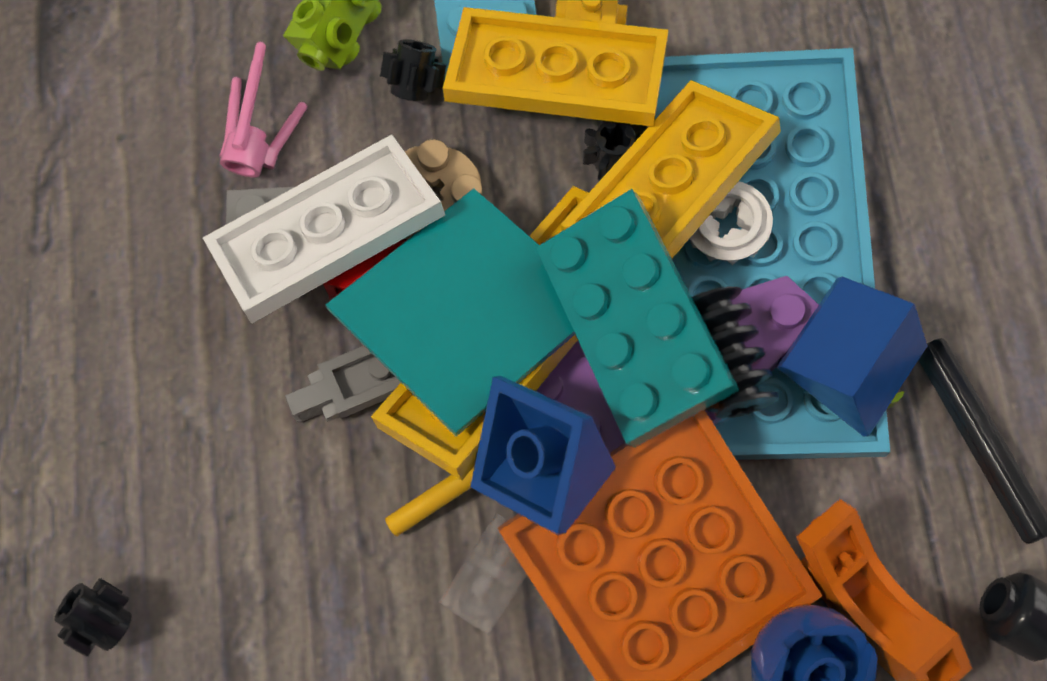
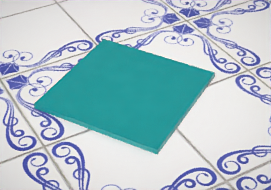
[325,188,575,437]

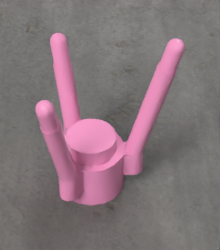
[219,42,307,178]

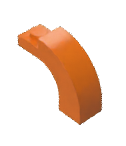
[796,499,972,681]

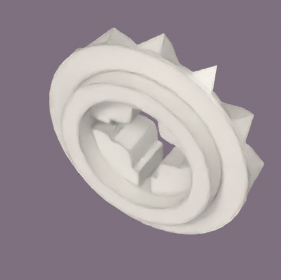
[690,181,773,265]

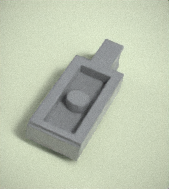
[285,345,401,423]

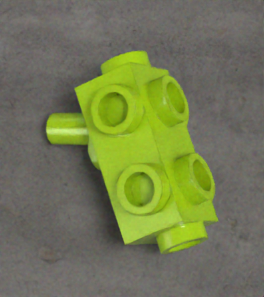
[283,0,382,71]

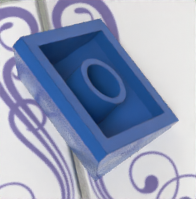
[777,277,928,437]
[470,376,616,535]

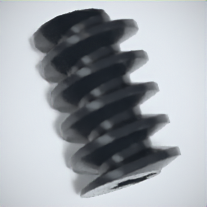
[692,287,779,418]

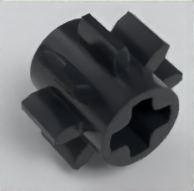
[380,39,447,101]
[583,121,642,180]
[55,578,132,657]

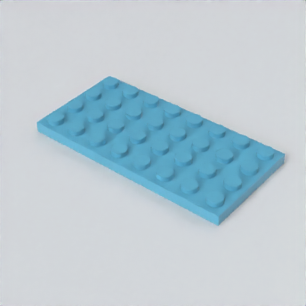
[648,48,890,460]

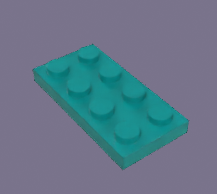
[536,189,739,448]

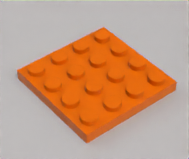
[497,410,822,681]

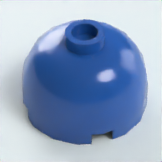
[751,604,878,681]

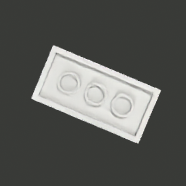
[203,134,445,324]

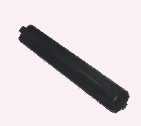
[919,338,1047,544]

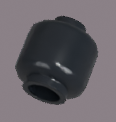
[979,572,1047,661]

